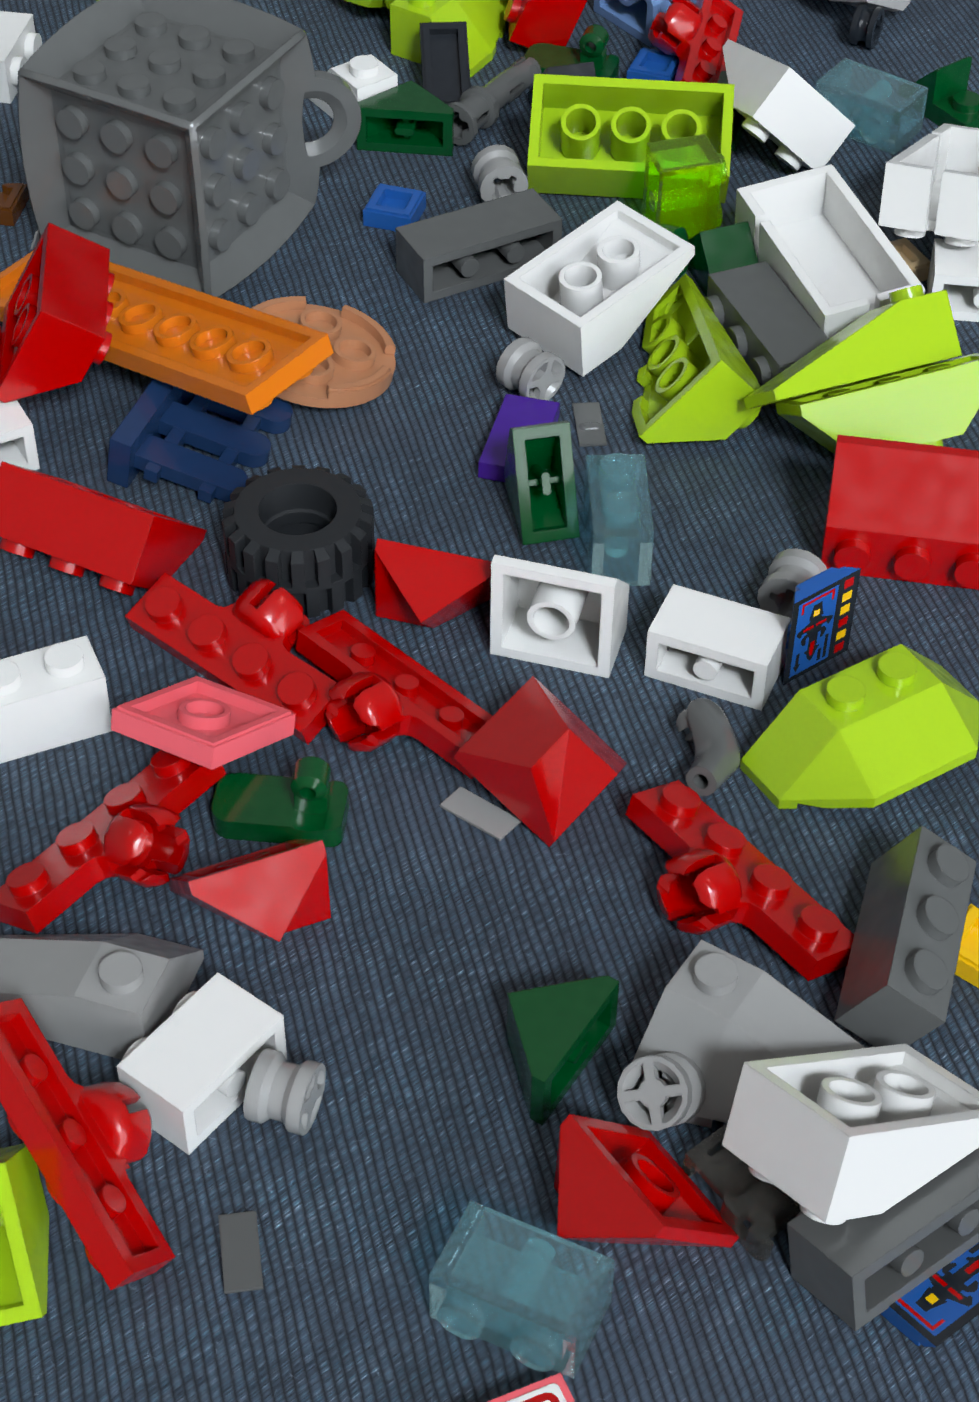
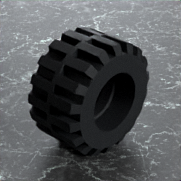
[222,465,375,618]

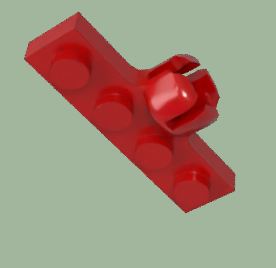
[648,0,744,83]
[125,573,337,745]
[296,609,492,779]
[0,750,226,934]
[625,780,854,981]
[0,998,176,1290]

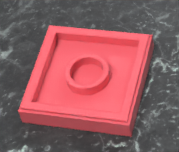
[111,676,296,770]

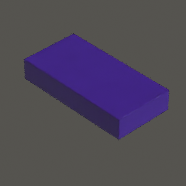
[478,394,560,482]

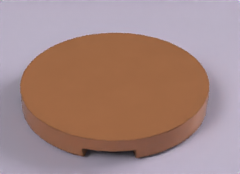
[252,296,396,408]

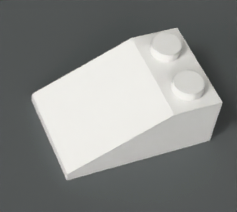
[722,39,856,171]
[504,200,695,377]
[722,1044,979,1225]

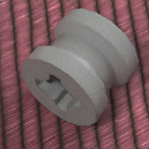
[471,144,528,202]
[496,337,566,401]
[757,548,827,624]
[243,1048,326,1136]
[617,1052,706,1131]

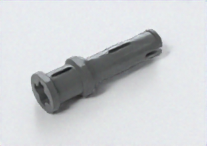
[448,57,542,146]

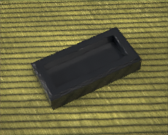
[419,21,471,105]

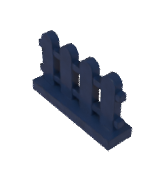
[107,379,293,504]

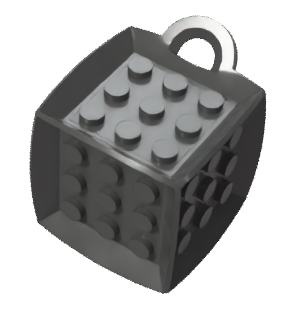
[17,0,361,297]

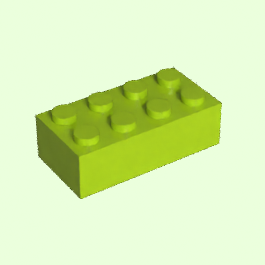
[527,74,735,203]

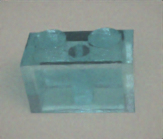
[815,58,928,155]
[583,453,654,586]
[429,1200,615,1379]

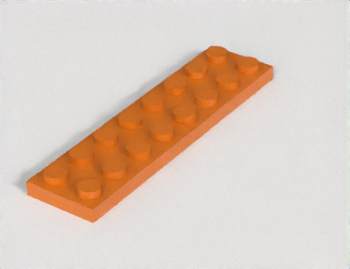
[0,250,334,415]

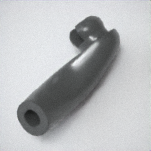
[676,698,740,797]

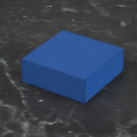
[627,47,679,81]
[363,183,426,231]

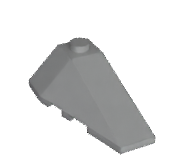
[0,933,204,1060]
[633,939,865,1128]

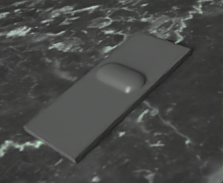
[572,402,607,447]
[218,1211,264,1294]

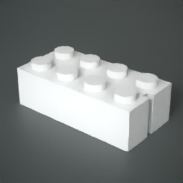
[878,123,979,247]
[735,164,925,339]

